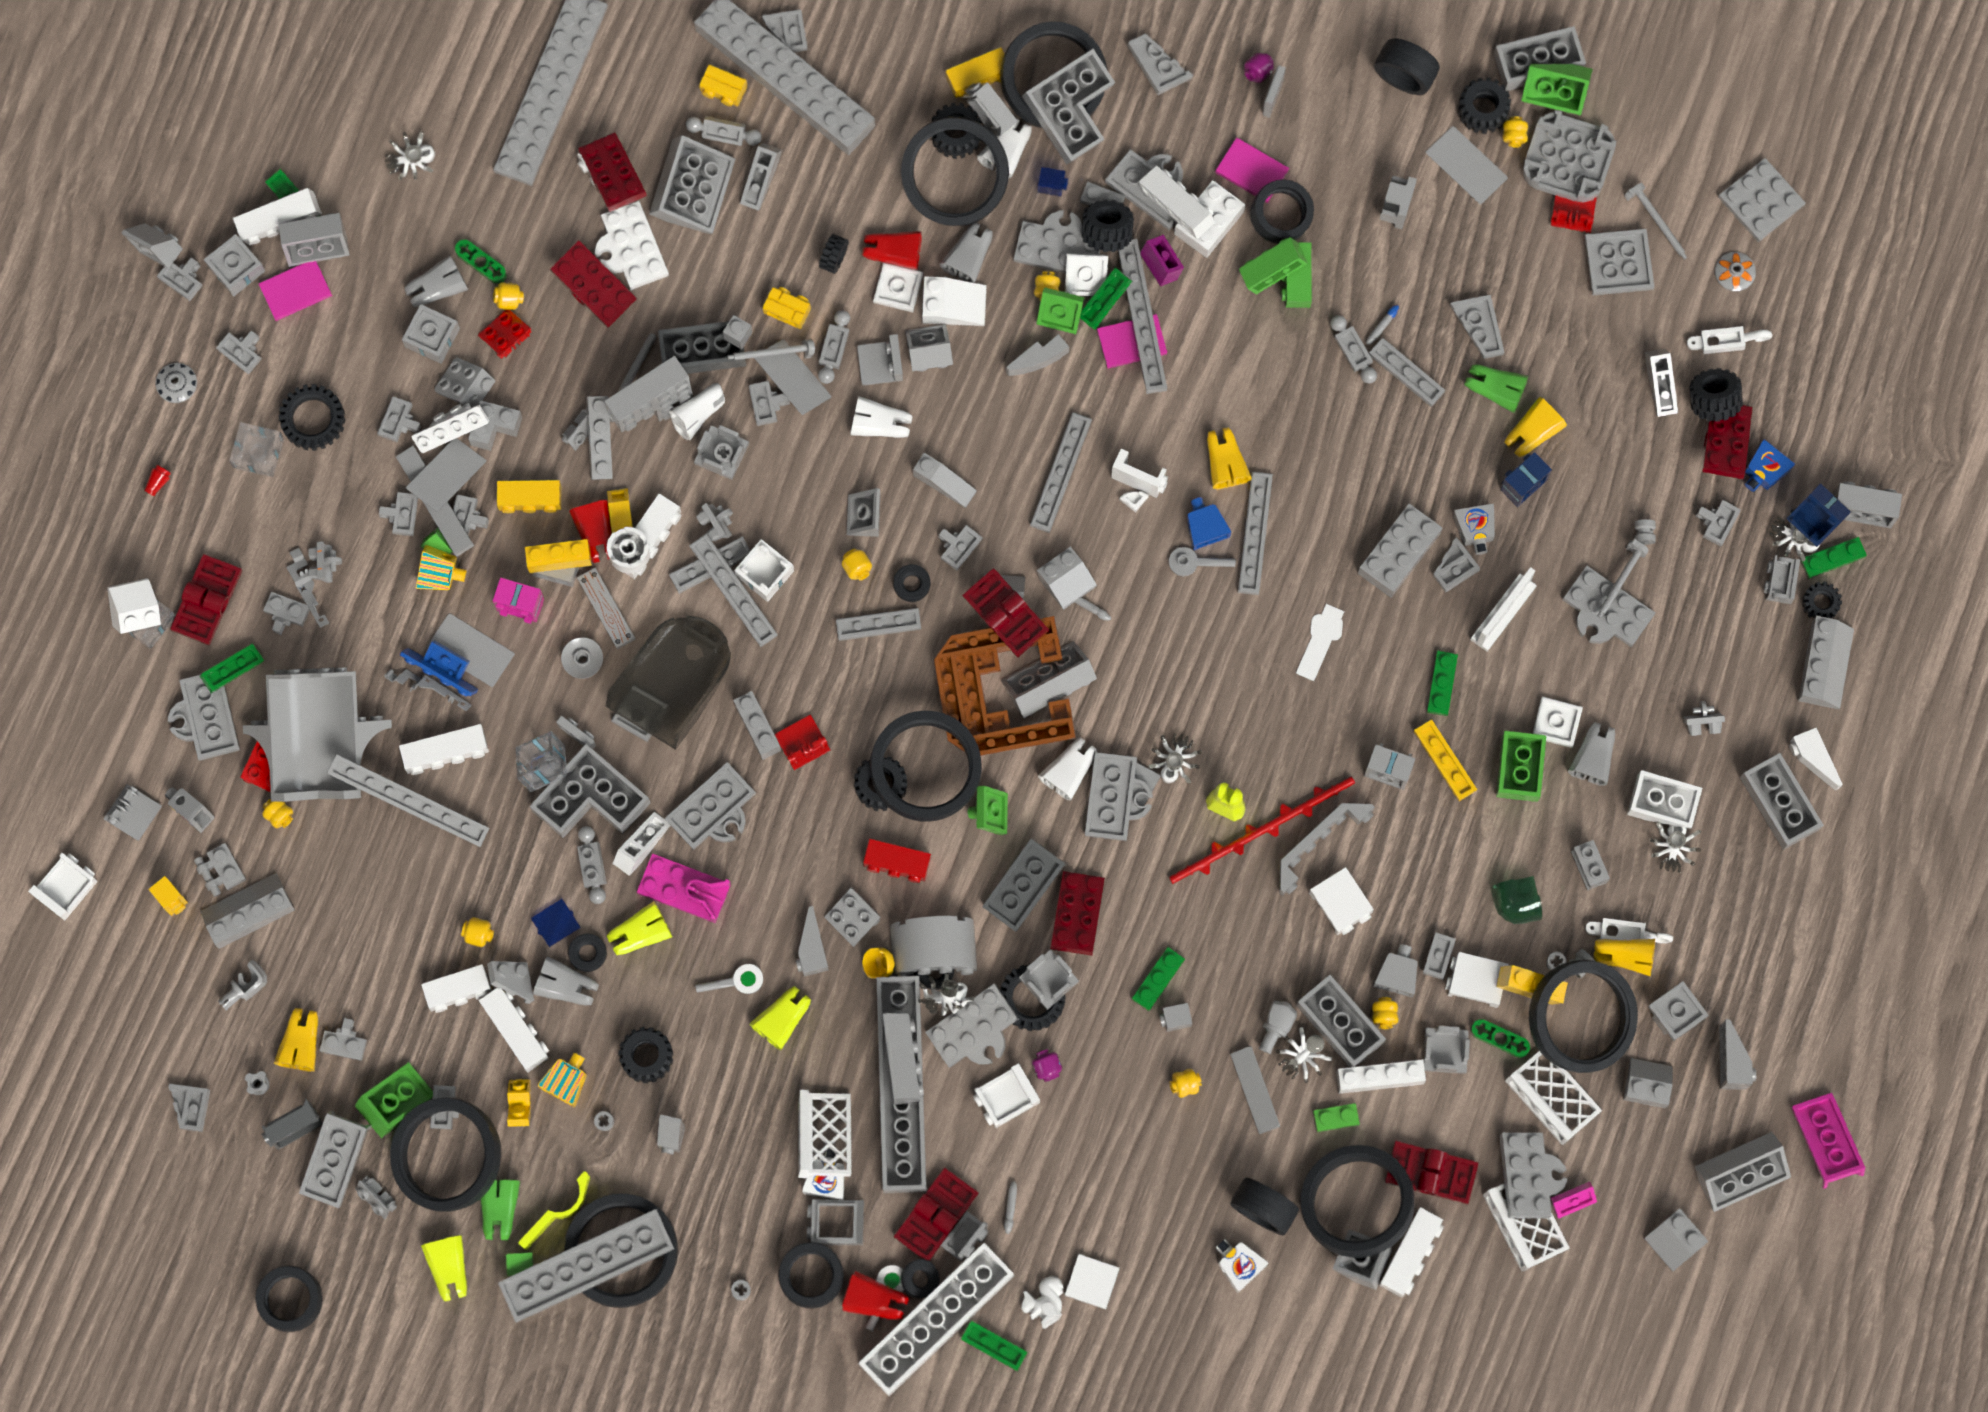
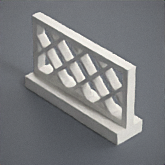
[1470,567,1537,652]
[1505,1051,1602,1146]
[798,1090,851,1178]
[1483,1183,1570,1272]

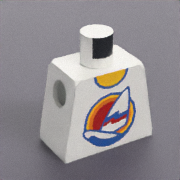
[802,1149,845,1200]
[1216,1240,1268,1293]

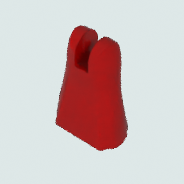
[862,231,922,270]
[569,500,612,563]
[842,1271,909,1320]

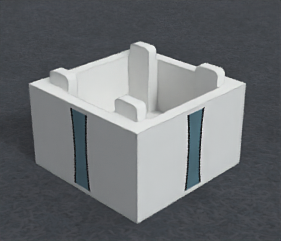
[734,539,794,602]

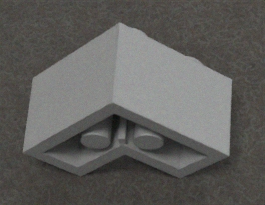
[468,400,522,451]

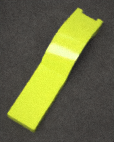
[518,1171,590,1251]

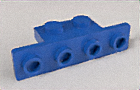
[400,640,478,696]

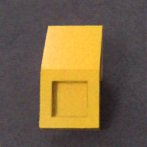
[607,488,633,533]
[507,1079,531,1126]

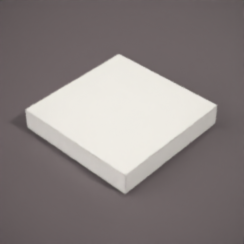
[1065,253,1108,296]
[873,263,923,312]
[1532,697,1583,748]
[1065,1254,1119,1310]

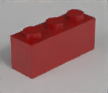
[863,839,931,883]

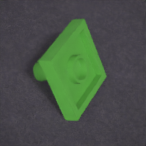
[1037,287,1084,334]
[967,786,1008,835]

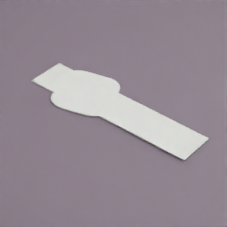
[1296,604,1344,681]

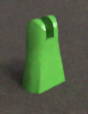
[1464,365,1528,413]
[480,1180,521,1240]

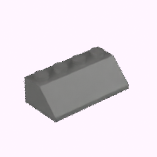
[1798,616,1854,709]
[1001,641,1097,718]
[200,873,295,949]
[883,1013,924,1105]
[1695,1132,1791,1212]

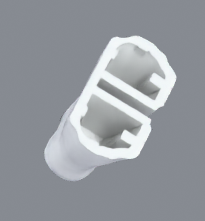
[977,118,1032,178]
[669,383,725,440]
[851,396,912,438]
[1038,737,1097,801]

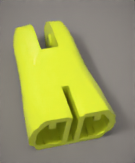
[1206,782,1246,822]
[606,901,673,955]
[749,986,811,1050]
[421,1235,467,1302]

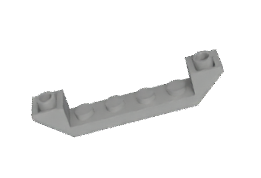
[1279,803,1375,896]

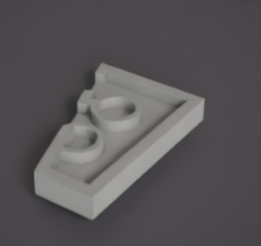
[1127,34,1193,95]
[1450,295,1505,359]

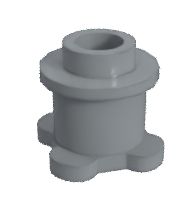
[245,1071,269,1095]

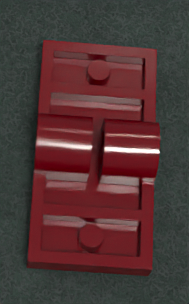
[578,132,647,212]
[549,240,637,328]
[1702,405,1753,479]
[170,554,243,646]
[962,568,1049,658]
[1050,871,1105,956]
[1385,1141,1479,1205]
[894,1168,979,1261]

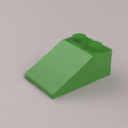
[1521,64,1593,115]
[355,1062,433,1138]

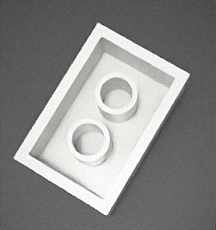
[1175,180,1245,258]

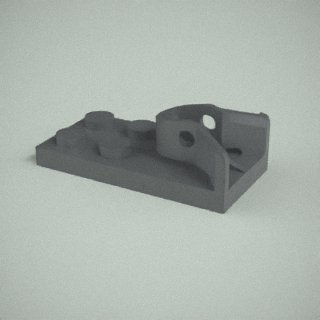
[982,838,1068,932]

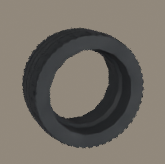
[1374,38,1440,95]
[1250,179,1314,244]
[1230,1177,1299,1236]
[778,1242,844,1309]
[256,1266,323,1332]

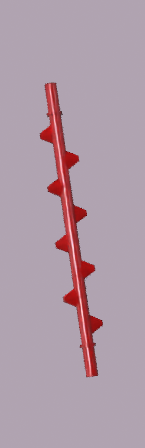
[1168,776,1355,885]

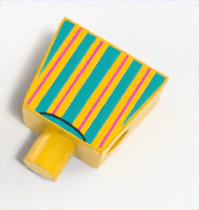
[416,545,467,590]
[537,1053,587,1108]

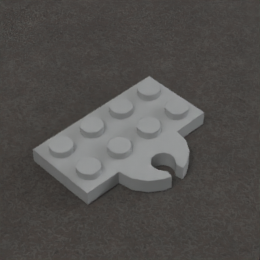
[1105,149,1188,231]
[1014,210,1100,273]
[1563,566,1655,647]
[168,675,240,761]
[1085,752,1153,841]
[665,762,756,850]
[925,984,1019,1068]
[1500,1133,1568,1218]

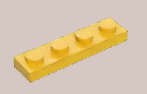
[1414,720,1477,802]

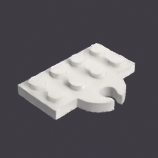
[595,201,669,290]

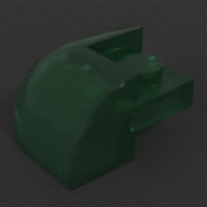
[1491,876,1542,924]

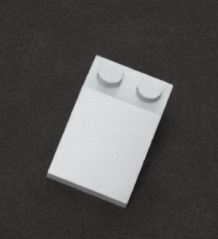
[923,277,986,326]
[1627,770,1702,828]

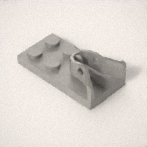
[299,1110,371,1208]

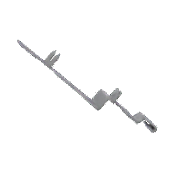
[286,548,329,628]
[384,669,472,711]

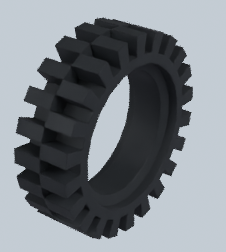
[279,384,345,451]
[1000,963,1066,1031]

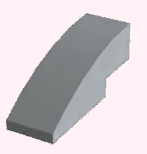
[1006,334,1069,376]

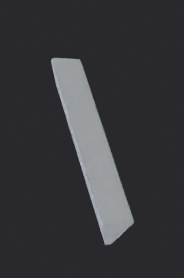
[1230,1046,1280,1135]

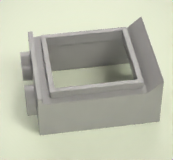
[963,82,1017,136]
[807,1199,864,1246]

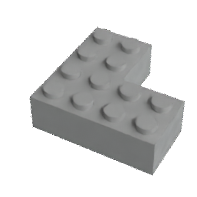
[1022,49,1115,165]
[605,356,693,432]
[529,744,651,838]

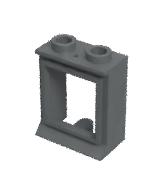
[261,1099,323,1150]

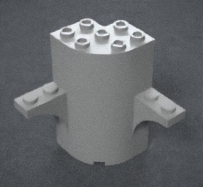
[243,667,392,802]

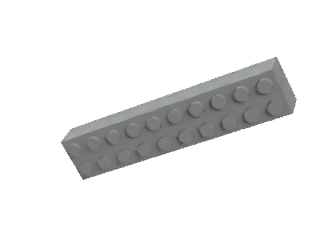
[694,0,875,156]
[877,976,926,1193]

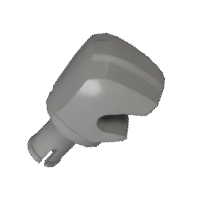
[218,960,268,1011]
[1258,1000,1297,1054]

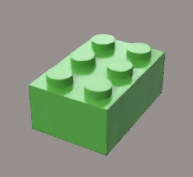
[1496,731,1547,802]

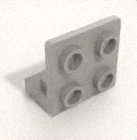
[857,334,903,385]

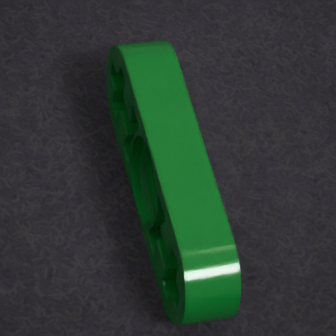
[455,240,506,284]
[1471,1019,1530,1058]

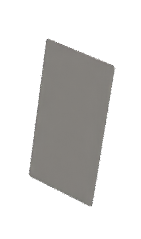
[1426,126,1508,204]
[755,339,832,415]
[406,438,486,511]
[427,613,515,687]

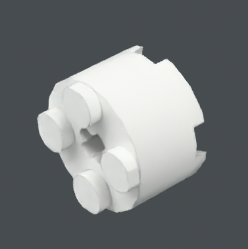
[607,527,650,574]

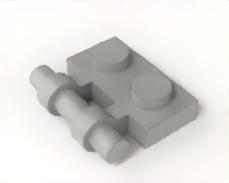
[194,843,246,897]

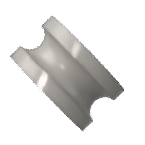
[714,443,733,463]
[1546,952,1566,971]
[594,1111,614,1131]
[731,1280,751,1301]

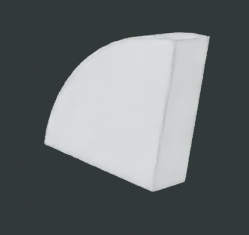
[1119,491,1149,513]

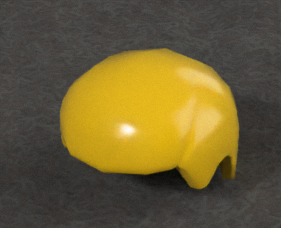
[862,947,895,979]

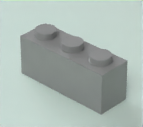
[733,691,781,760]

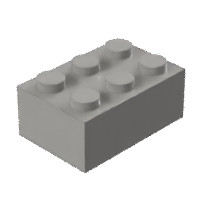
[279,213,350,267]
[1833,481,1902,529]

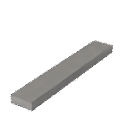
[1030,412,1092,533]
[396,446,474,557]
[1238,471,1273,595]
[689,534,778,647]

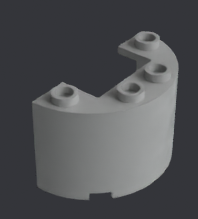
[890,916,977,977]

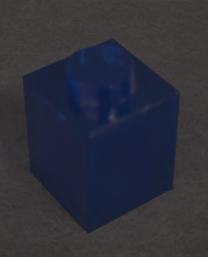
[1038,167,1069,197]

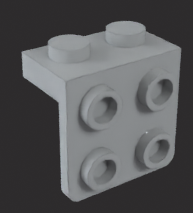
[434,358,495,408]
[941,1212,988,1262]

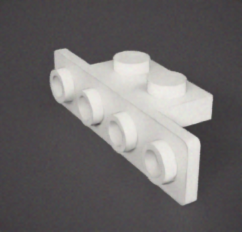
[412,403,489,453]

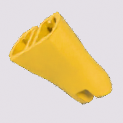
[1504,397,1567,458]
[1207,427,1252,490]
[1594,939,1656,977]
[274,1008,318,1072]

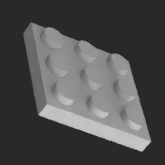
[1718,158,1806,243]
[1584,229,1654,296]

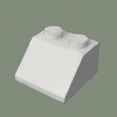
[107,578,161,634]

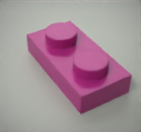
[1551,1181,1597,1219]

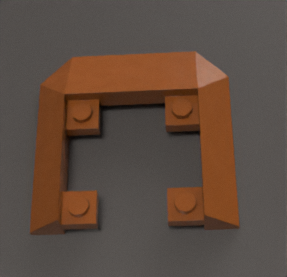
[934,616,1076,756]

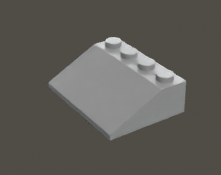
[649,135,735,234]

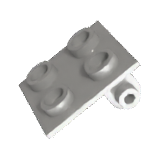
[104,784,162,841]
[825,887,881,947]

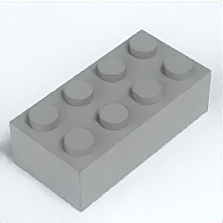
[1494,26,1586,91]
[1358,504,1442,598]
[1740,753,1824,850]
[1296,975,1386,1068]

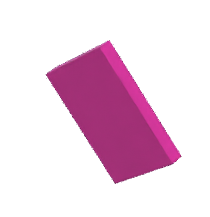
[1215,138,1289,203]
[259,261,332,321]
[1097,314,1167,369]

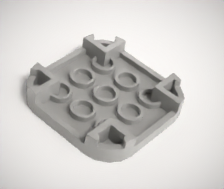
[1523,111,1616,202]

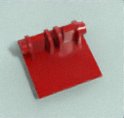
[1550,195,1597,233]
[478,309,532,359]
[774,714,831,771]
[240,741,271,793]

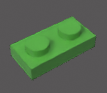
[1313,1103,1360,1132]

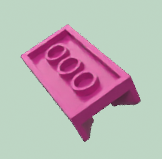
[637,854,731,924]
[1792,1093,1865,1189]

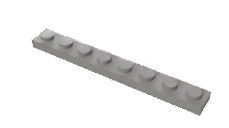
[1118,239,1167,394]
[327,754,489,847]

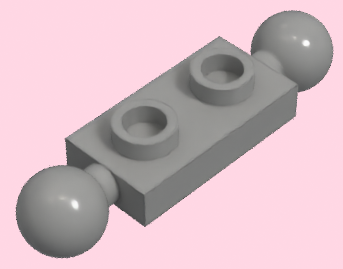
[686,116,762,146]
[818,310,850,384]
[1330,315,1377,384]
[577,826,607,904]

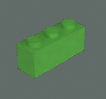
[1239,238,1308,295]
[1282,242,1312,308]

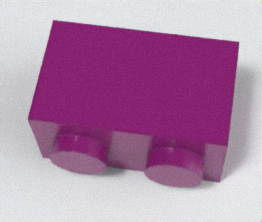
[1140,235,1184,287]

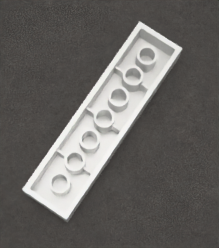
[859,1243,1014,1396]

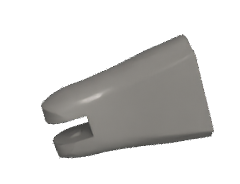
[940,222,993,283]
[404,255,468,307]
[1568,722,1615,786]
[533,956,599,1006]

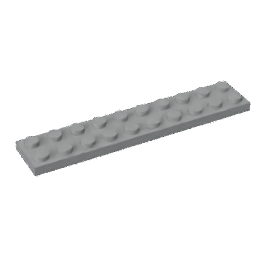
[493,0,608,186]

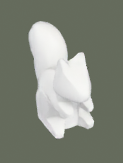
[1022,1276,1063,1329]

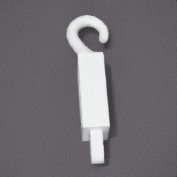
[1687,326,1773,354]
[1585,918,1673,943]

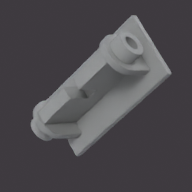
[561,408,588,451]
[355,1176,397,1220]

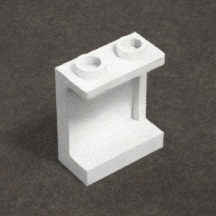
[1111,449,1168,498]
[28,853,98,921]
[1309,867,1374,935]
[1445,952,1509,1008]
[973,1063,1040,1128]

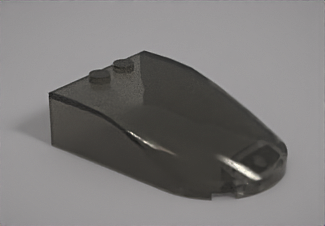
[605,616,731,750]

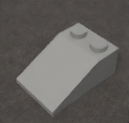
[1719,1019,1756,1090]

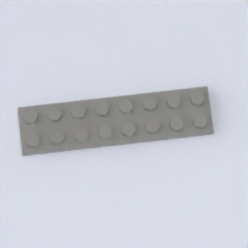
[498,1209,674,1323]

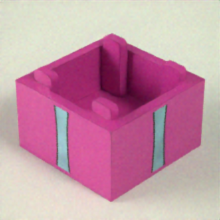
[493,578,544,624]

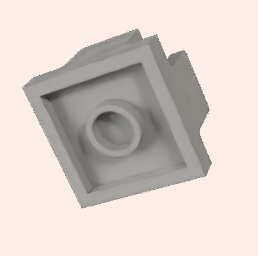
[1380,176,1417,229]
[694,425,749,480]
[1019,949,1079,1010]
[1648,981,1709,1041]
[1424,1026,1470,1074]

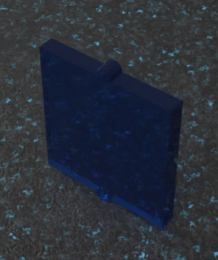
[531,899,581,948]

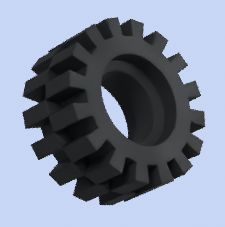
[819,234,849,274]
[1802,582,1842,619]

